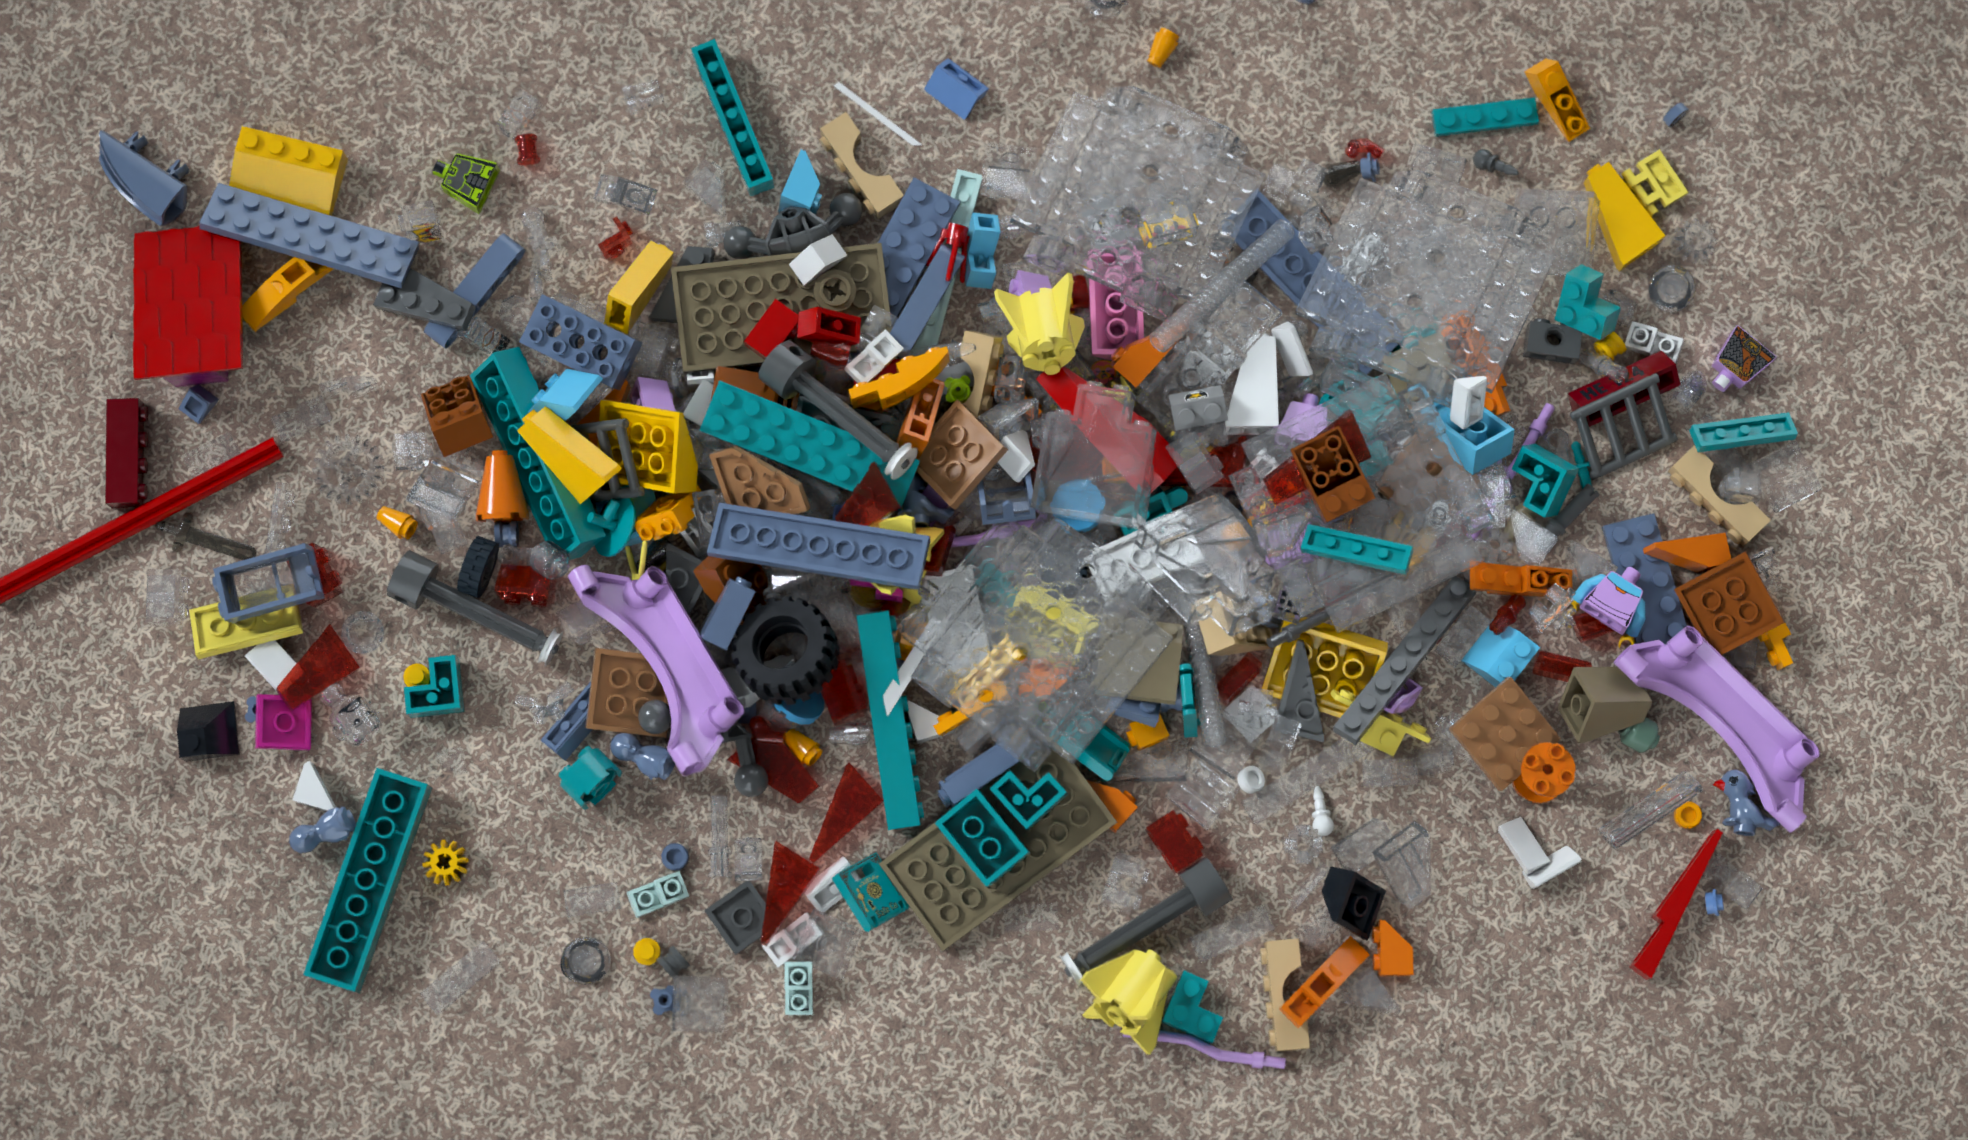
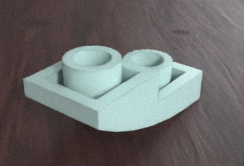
[626,871,689,918]
[785,962,813,1015]

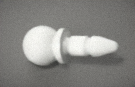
[1312,786,1334,836]

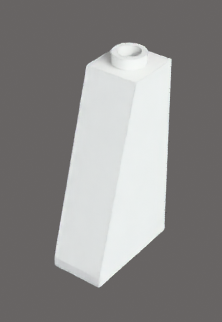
[1223,333,1279,435]

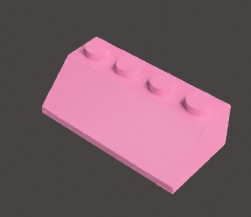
[1088,251,1144,361]

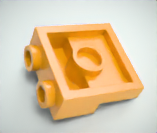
[634,485,703,541]

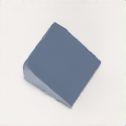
[178,385,219,424]

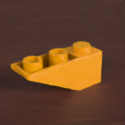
[1524,58,1590,142]

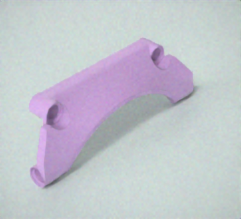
[568,565,744,776]
[1614,626,1820,833]

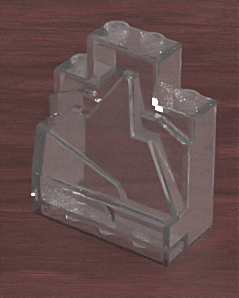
[1030,381,1157,530]
[1128,493,1277,637]

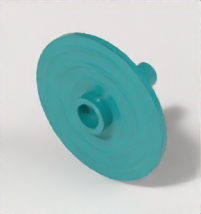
[587,498,636,557]

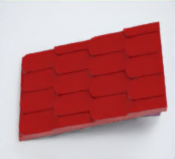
[133,226,243,387]

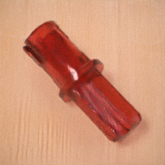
[1489,594,1526,635]

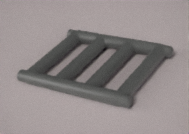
[1570,373,1678,480]
[571,418,645,503]

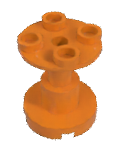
[1512,742,1576,804]

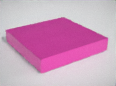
[255,694,312,751]

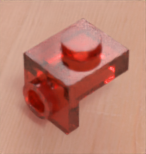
[597,216,633,260]

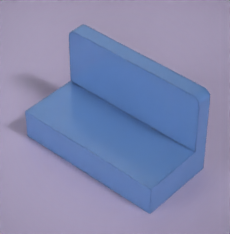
[924,58,989,119]

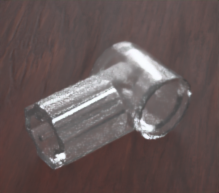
[1538,428,1578,477]

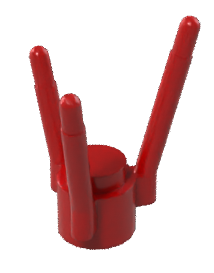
[926,223,970,283]

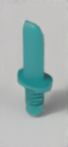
[1571,441,1594,491]

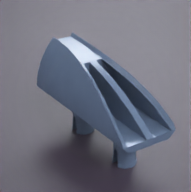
[99,130,189,226]

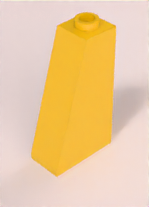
[1583,162,1665,272]
[604,241,674,335]
[517,406,622,504]

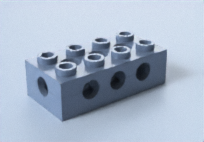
[519,294,643,390]

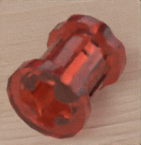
[514,134,540,166]

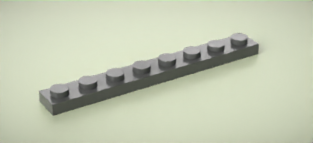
[1333,575,1477,746]

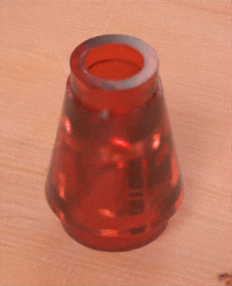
[810,339,851,367]

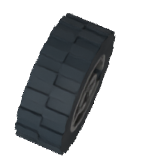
[457,536,499,598]

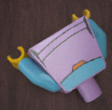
[1561,567,1646,648]

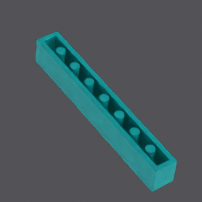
[856,610,924,830]

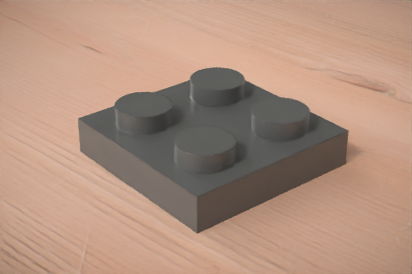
[704,879,780,955]

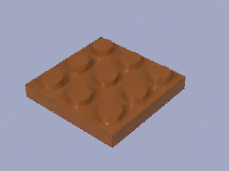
[1674,551,1785,655]

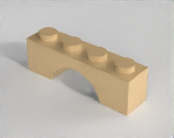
[819,112,904,219]
[959,331,1004,427]
[1668,445,1771,546]
[1260,938,1310,1052]

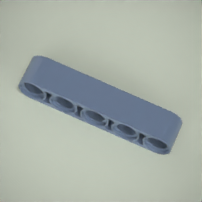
[424,233,525,349]
[889,244,965,359]

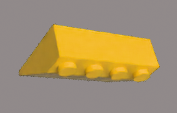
[229,126,348,216]
[598,400,698,494]
[1260,612,1388,718]

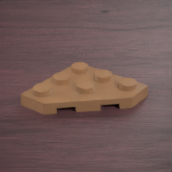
[709,445,810,515]

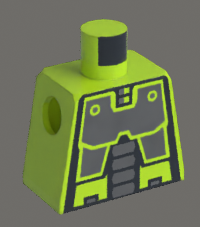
[432,154,500,214]

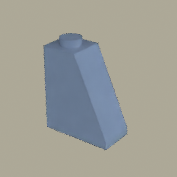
[700,576,755,650]

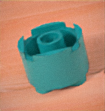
[558,746,622,810]

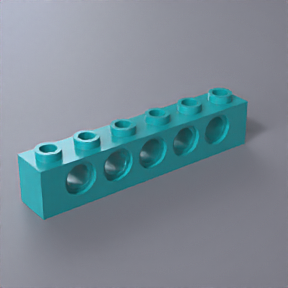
[691,39,775,197]

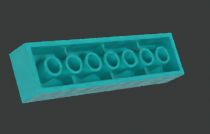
[470,347,606,562]
[699,380,920,511]
[303,768,432,994]

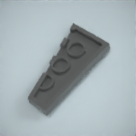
[373,268,476,331]

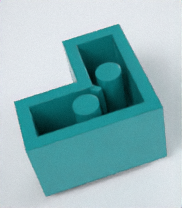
[1554,264,1621,340]
[1512,444,1580,518]
[404,655,465,718]
[990,771,1068,830]
[1161,970,1224,1044]

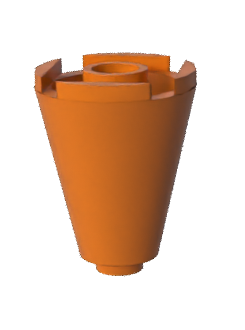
[476,450,529,522]

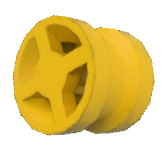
[1593,331,1627,364]

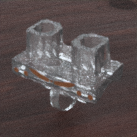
[1528,583,1577,634]

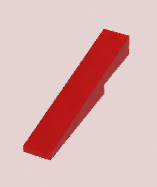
[1629,829,1723,980]

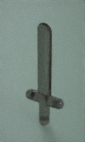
[154,512,256,560]

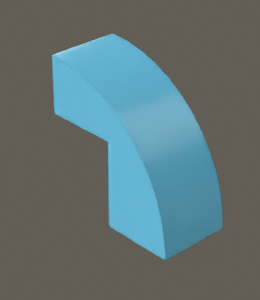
[965,212,1000,289]

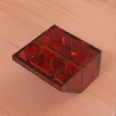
[494,564,557,608]
[821,659,867,727]

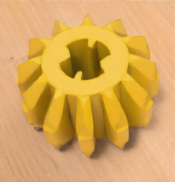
[422,839,469,886]

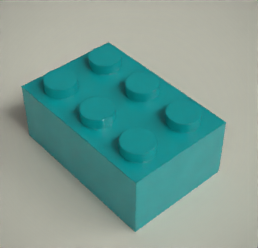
[935,789,1030,888]

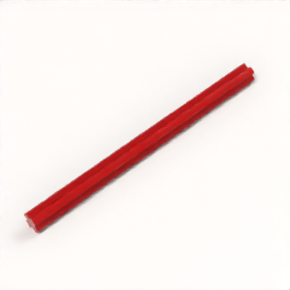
[0,437,283,604]

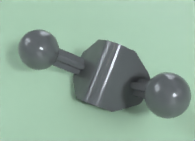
[723,193,863,259]
[638,700,769,797]

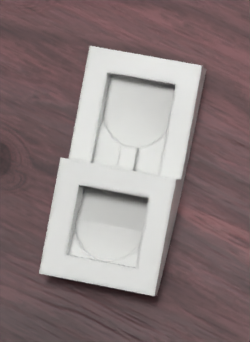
[844,329,904,383]
[762,912,824,967]

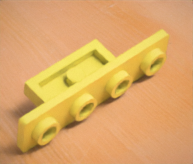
[1330,689,1431,757]

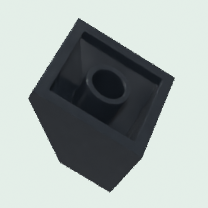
[177,701,240,762]
[1321,866,1386,941]

